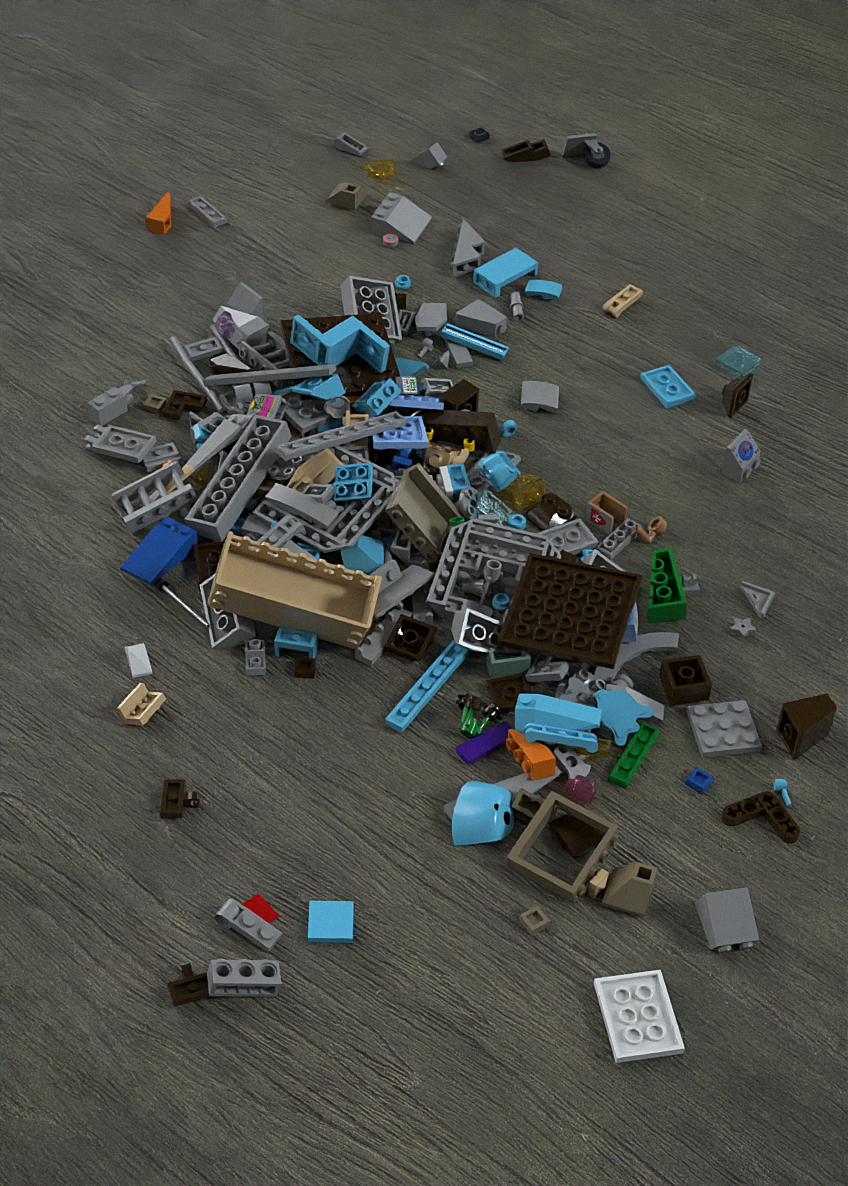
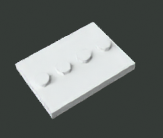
[594,970,685,1063]

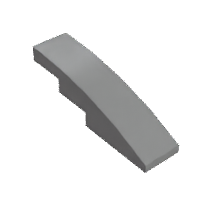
[265,483,339,529]

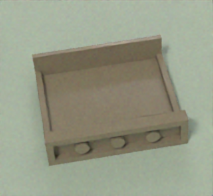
[385,463,464,564]

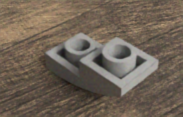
[245,639,266,676]

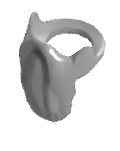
[324,395,350,419]

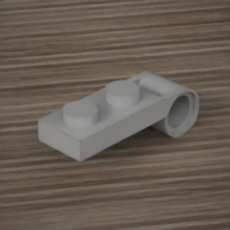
[214,899,282,952]

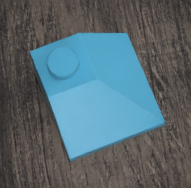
[395,357,430,377]
[292,373,346,402]
[341,535,384,577]

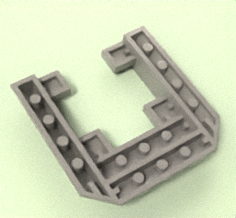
[253,445,396,553]
[426,518,561,623]

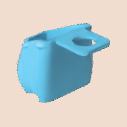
[478,451,521,492]

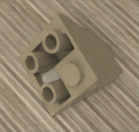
[326,182,367,210]
[602,862,658,917]

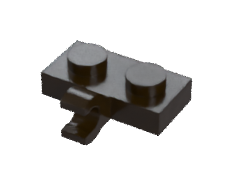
[160,779,200,818]
[167,962,212,1007]

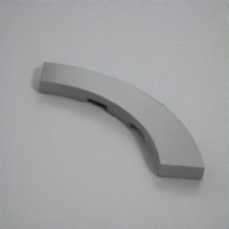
[594,632,679,685]

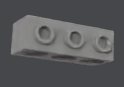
[207,958,281,997]

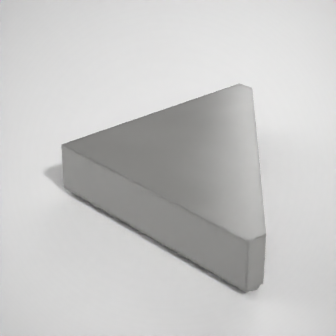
[740,581,775,620]

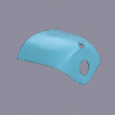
[452,781,514,846]

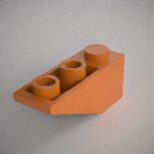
[145,192,171,235]
[506,729,556,781]

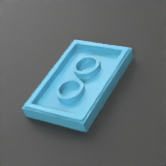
[640,365,696,409]

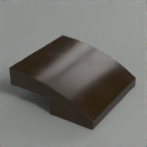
[549,805,606,859]

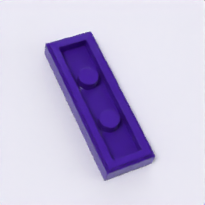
[456,721,512,765]

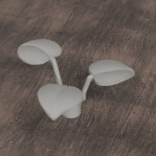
[457,560,518,617]

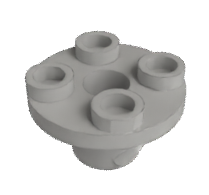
[453,487,486,521]

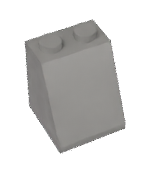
[695,887,759,953]

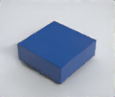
[685,767,714,794]

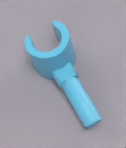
[773,779,792,807]

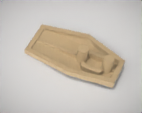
[286,447,343,493]

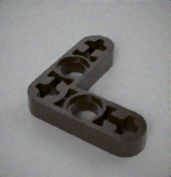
[721,791,800,844]

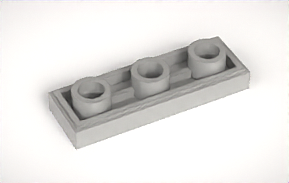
[596,518,643,560]

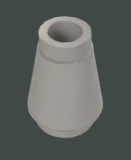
[462,579,491,597]

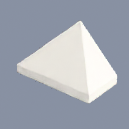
[125,643,152,678]

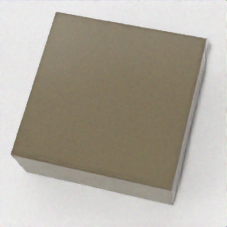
[143,394,167,414]
[519,905,550,936]

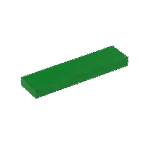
[608,722,661,789]

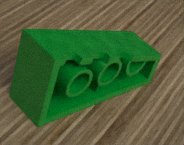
[648,548,686,624]

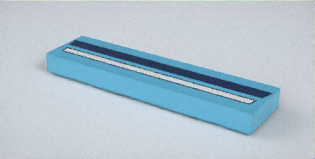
[441,323,509,360]

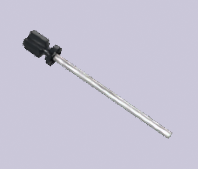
[153,578,209,628]

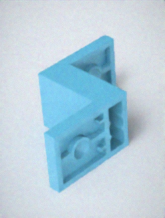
[290,315,390,373]

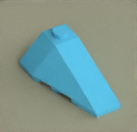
[515,694,603,741]

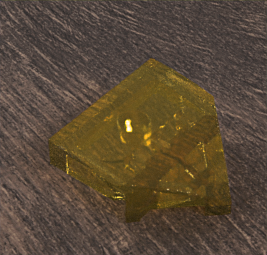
[364,159,396,179]

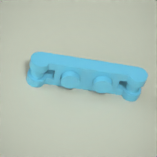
[524,723,598,753]

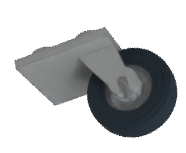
[562,133,611,168]

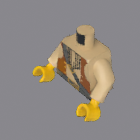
[418,427,475,468]

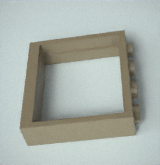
[506,791,620,903]

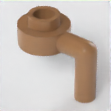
[634,516,667,544]

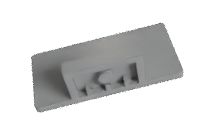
[363,559,435,618]

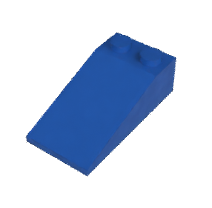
[120,517,198,585]

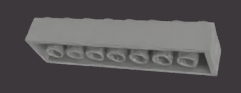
[185,415,292,542]

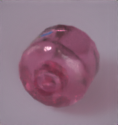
[565,775,598,805]

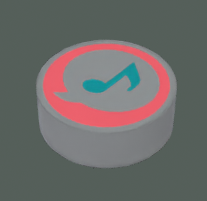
[383,234,398,248]

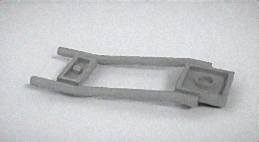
[170,324,242,416]

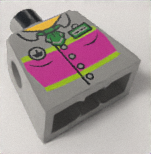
[243,394,288,420]

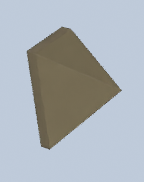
[511,788,558,827]

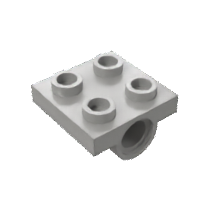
[232,381,272,410]

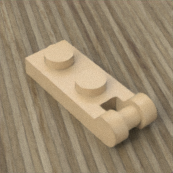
[603,284,643,318]

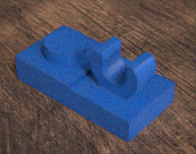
[392,449,412,470]

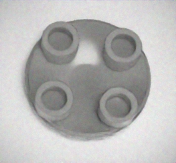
[268,456,304,480]
[572,669,606,707]

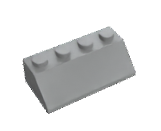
[200,574,256,649]

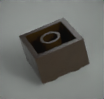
[440,379,480,412]
[659,655,712,705]

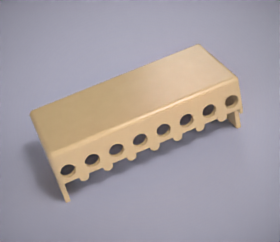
[207,531,382,649]

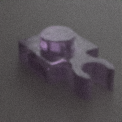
[216,311,235,338]

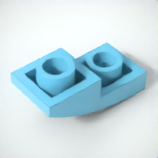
[525,280,562,300]

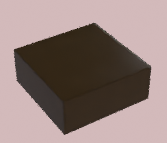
[294,658,316,679]

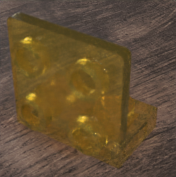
[500,473,546,511]

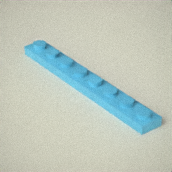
[385,639,471,733]

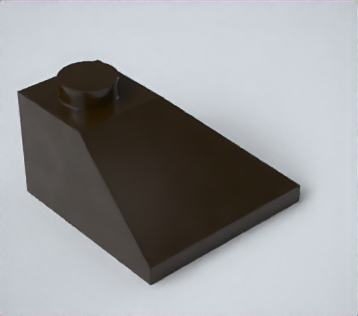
[722,373,753,418]

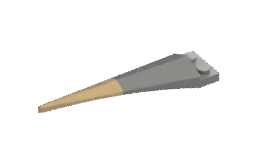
[153,414,254,502]

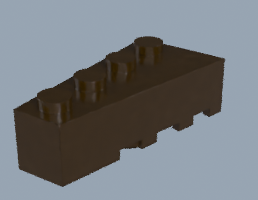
[423,409,501,454]

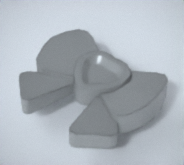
[559,677,589,705]

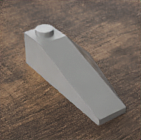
[451,607,522,654]

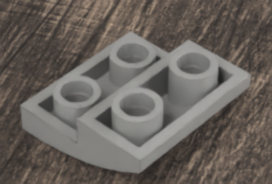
[521,381,559,413]

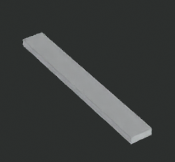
[203,364,336,387]
[275,411,407,461]

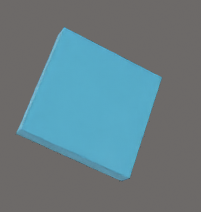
[308,901,354,943]

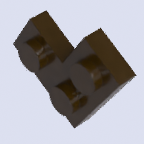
[162,390,207,420]

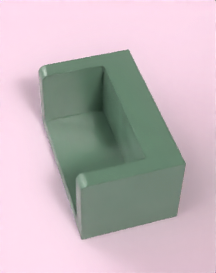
[487,650,531,679]

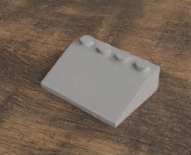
[340,275,402,342]

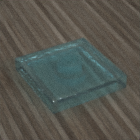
[715,344,762,377]

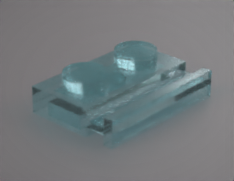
[474,488,512,526]

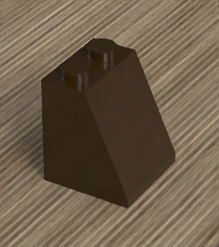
[776,693,837,760]

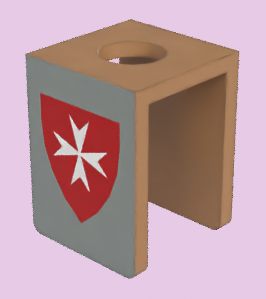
[585,491,628,535]

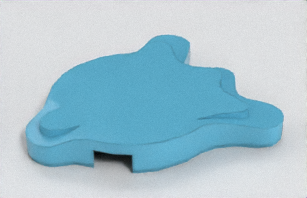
[595,689,653,746]

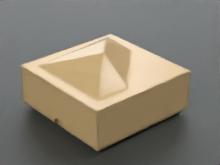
[588,869,609,899]

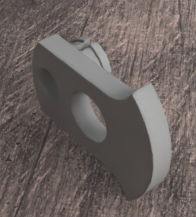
[552,744,591,782]

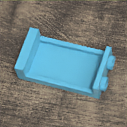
[473,248,538,298]

